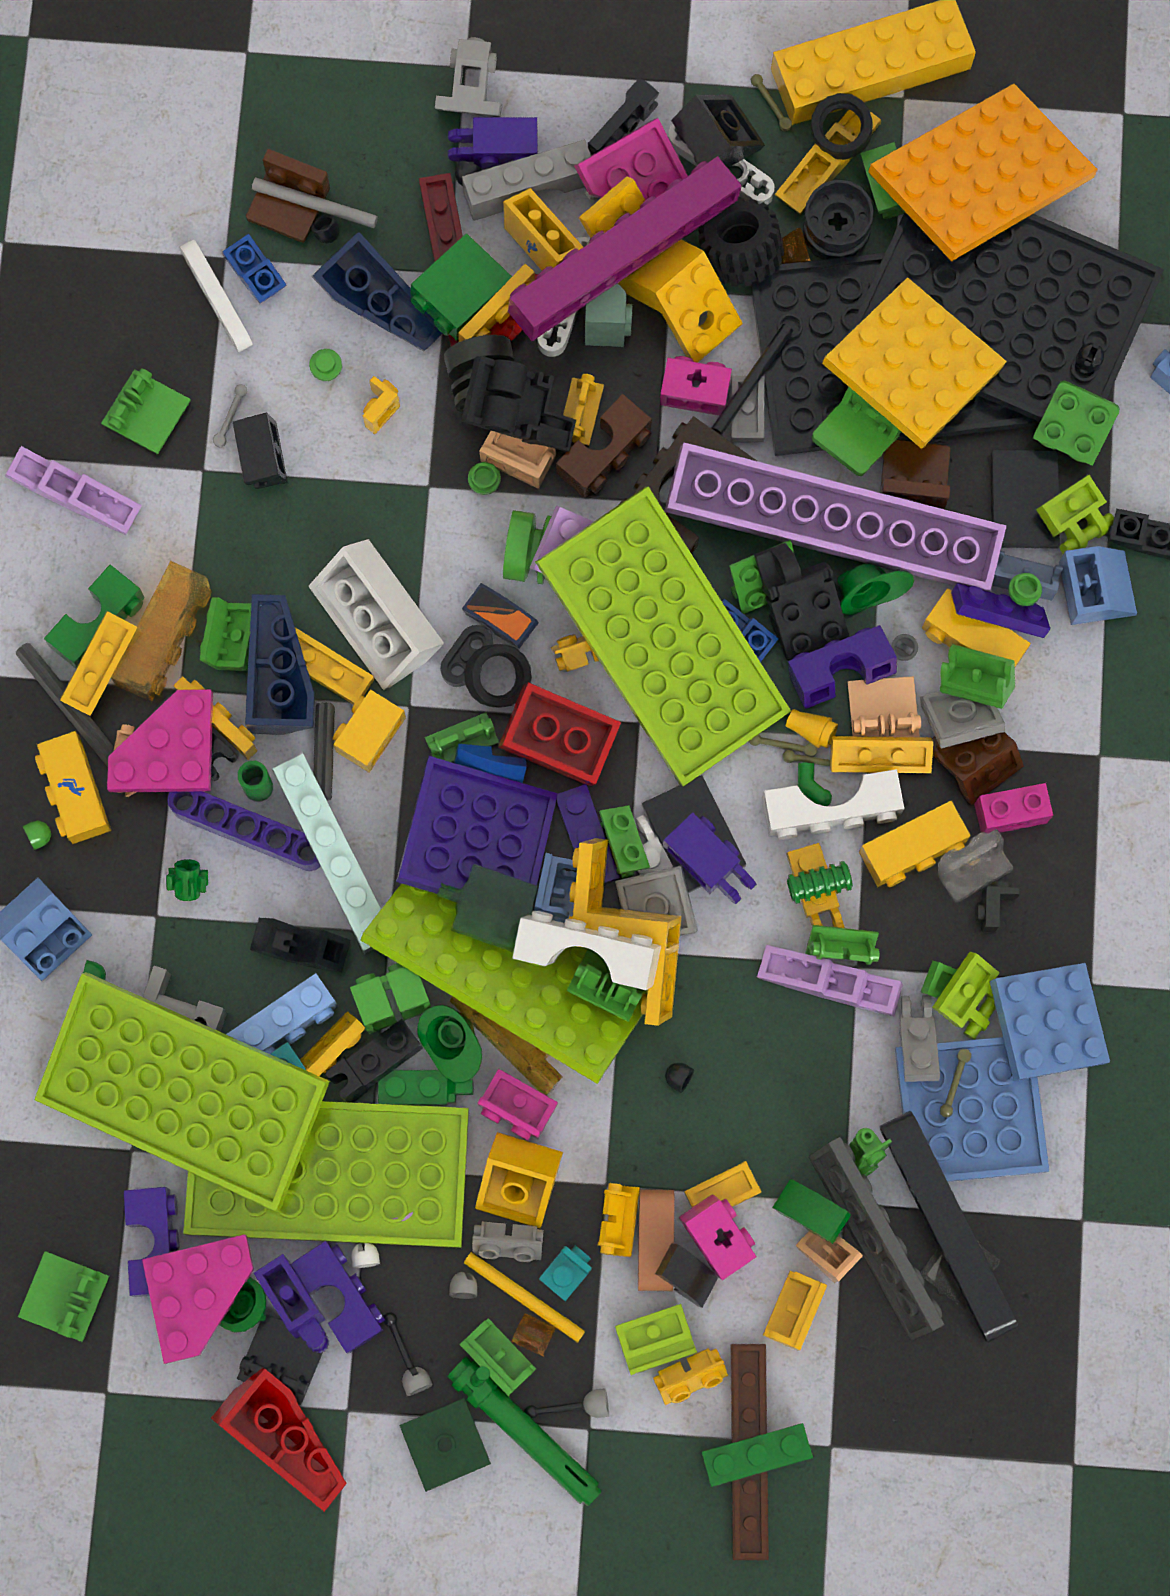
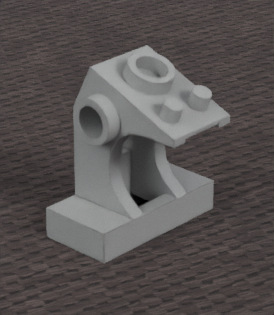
[435,37,502,117]

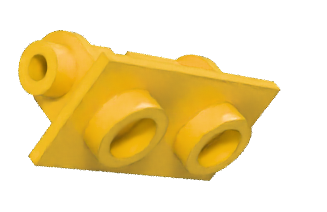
[563,374,604,446]
[550,634,599,672]
[597,1183,640,1257]
[653,1348,728,1405]

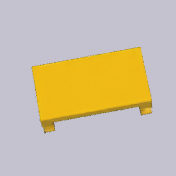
[763,1271,827,1351]

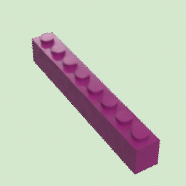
[508,156,742,341]

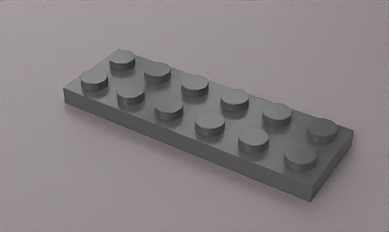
[808,1137,945,1341]

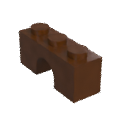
[556,394,652,498]

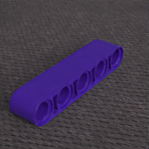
[167,791,321,871]

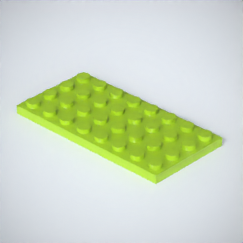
[535,487,791,787]
[360,884,648,1084]
[34,972,330,1211]
[183,1101,469,1248]

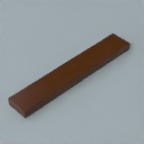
[730,1344,769,1560]

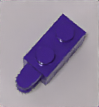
[448,117,538,169]
[663,813,757,904]
[254,1254,330,1354]

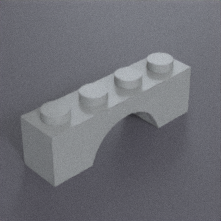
[462,139,591,221]

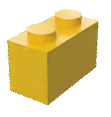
[333,689,406,773]

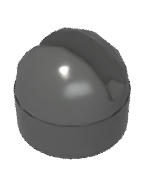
[891,634,918,661]

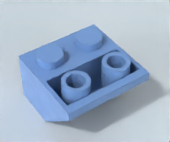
[1059,546,1137,625]
[0,878,92,981]

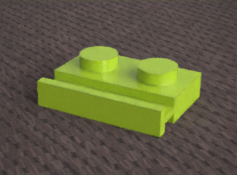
[615,1304,697,1375]

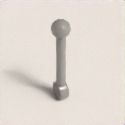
[213,384,247,448]

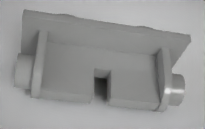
[472,1221,544,1262]

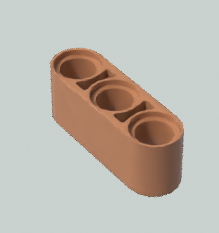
[638,1189,674,1291]

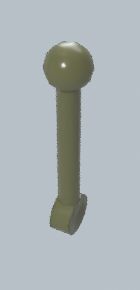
[751,74,792,132]
[749,734,817,757]
[782,750,846,773]
[940,1049,971,1118]

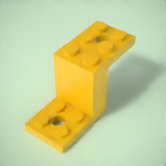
[578,176,743,363]
[568,838,682,1026]

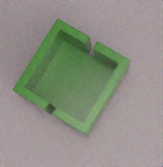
[350,963,431,1034]

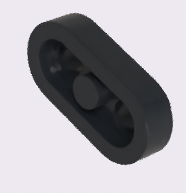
[440,625,493,687]

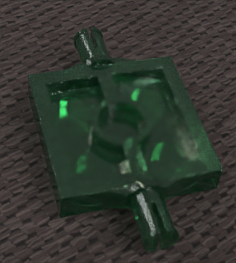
[437,864,538,952]

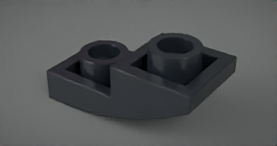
[1109,508,1170,560]
[655,1243,718,1308]

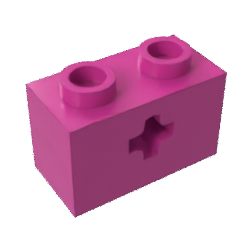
[660,356,732,416]
[974,783,1053,836]
[679,1194,757,1281]

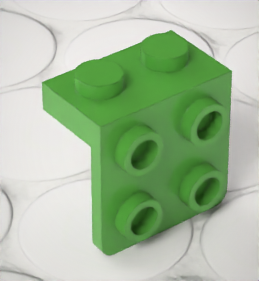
[1033,381,1120,466]
[811,387,901,476]

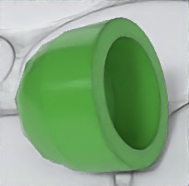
[23,821,51,850]

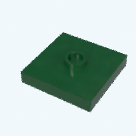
[399,1398,491,1492]

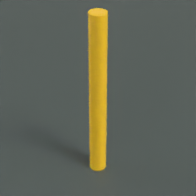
[464,1252,585,1343]

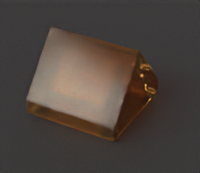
[781,228,810,264]
[512,1313,556,1356]

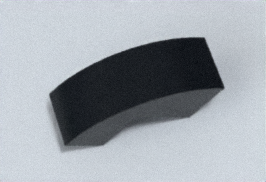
[250,917,351,973]

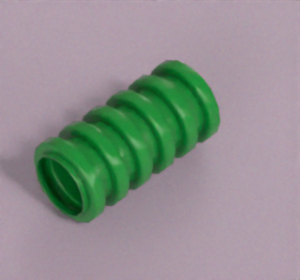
[238,760,273,802]
[787,861,853,904]

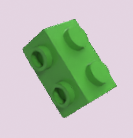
[200,597,251,671]

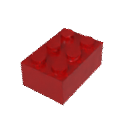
[498,682,621,786]

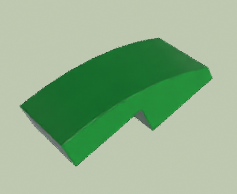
[772,1179,852,1244]

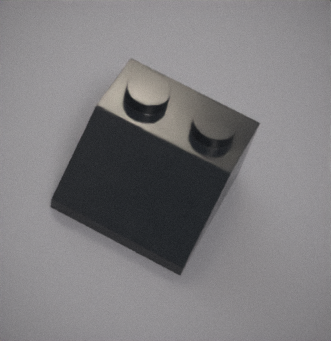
[671,95,765,168]

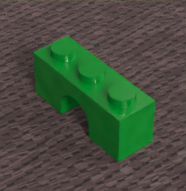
[44,564,145,668]

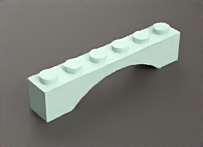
[272,754,381,954]

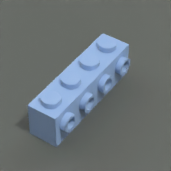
[226,973,338,1054]

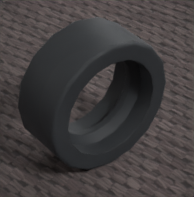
[811,93,873,160]
[464,644,532,708]

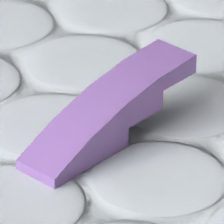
[5,446,142,535]
[757,945,903,1017]

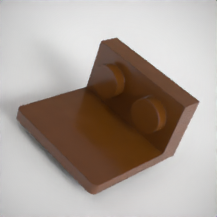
[246,149,330,243]
[880,440,950,510]
[932,732,1024,805]

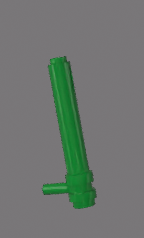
[447,1356,602,1506]

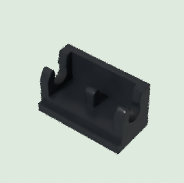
[233,412,288,489]

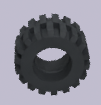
[698,199,784,287]

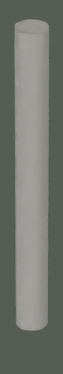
[252,177,378,228]

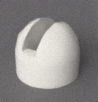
[351,1243,380,1268]

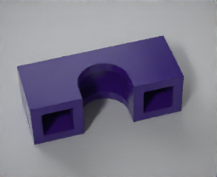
[788,625,897,709]
[124,1187,179,1297]
[291,1241,385,1354]

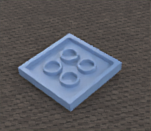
[990,963,1110,1081]

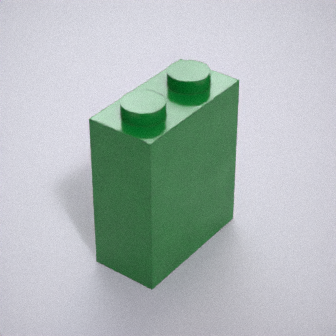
[411,233,512,341]

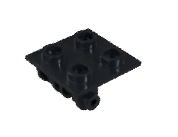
[237,1313,323,1405]

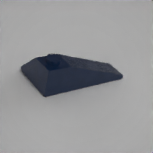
[311,232,443,351]
[245,594,315,735]

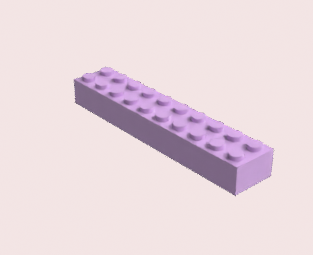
[664,443,1006,591]

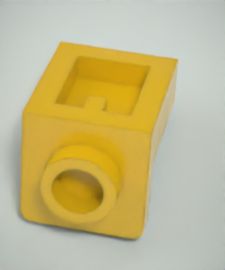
[362,376,400,434]

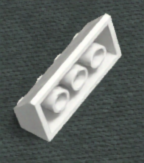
[309,539,444,690]

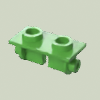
[425,712,499,762]
[599,806,650,879]
[805,925,880,965]
[849,1128,892,1177]

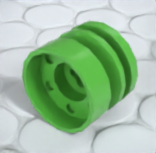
[503,510,552,585]

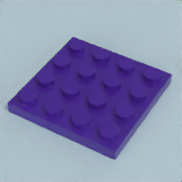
[396,756,558,918]

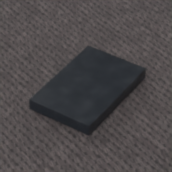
[991,450,1060,548]
[641,775,746,893]

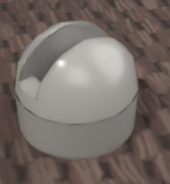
[449,1272,478,1299]

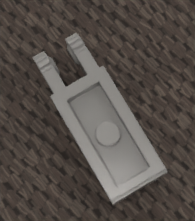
[900,995,940,1082]

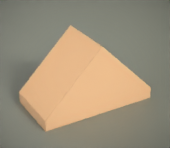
[796,1231,863,1283]

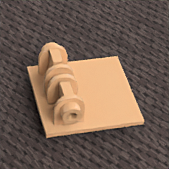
[847,676,921,737]

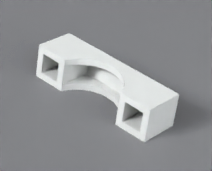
[762,769,904,840]
[513,911,661,990]

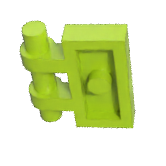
[1036,475,1114,554]
[932,952,1001,1040]

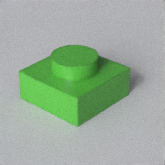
[921,961,957,999]

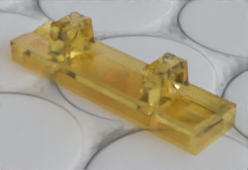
[450,996,563,1096]

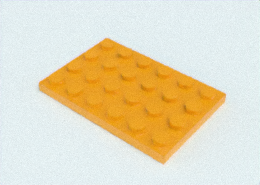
[868,84,1098,261]

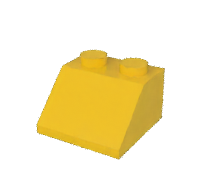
[475,1132,563,1229]

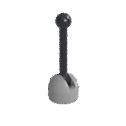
[383,1312,433,1396]
[524,1388,609,1419]

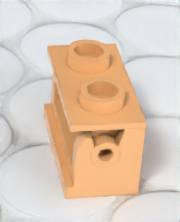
[479,431,556,489]

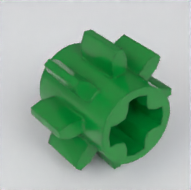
[166,859,208,901]

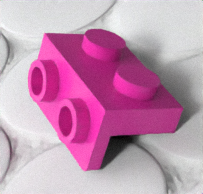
[477,1069,558,1141]

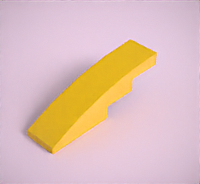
[775,110,881,215]

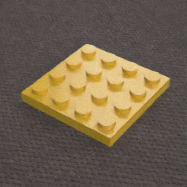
[822,277,1007,449]

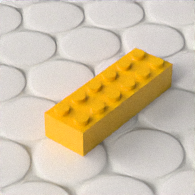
[771,0,976,125]

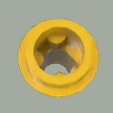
[786,709,838,749]

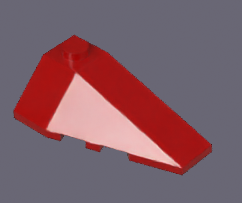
[211,1367,347,1512]

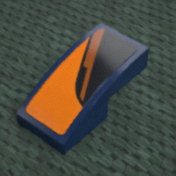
[462,583,539,649]

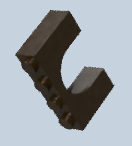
[619,416,757,554]

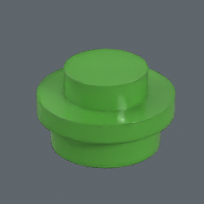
[309,349,342,381]
[468,462,501,495]
[1008,573,1042,606]

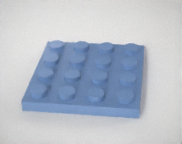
[895,1037,1049,1182]

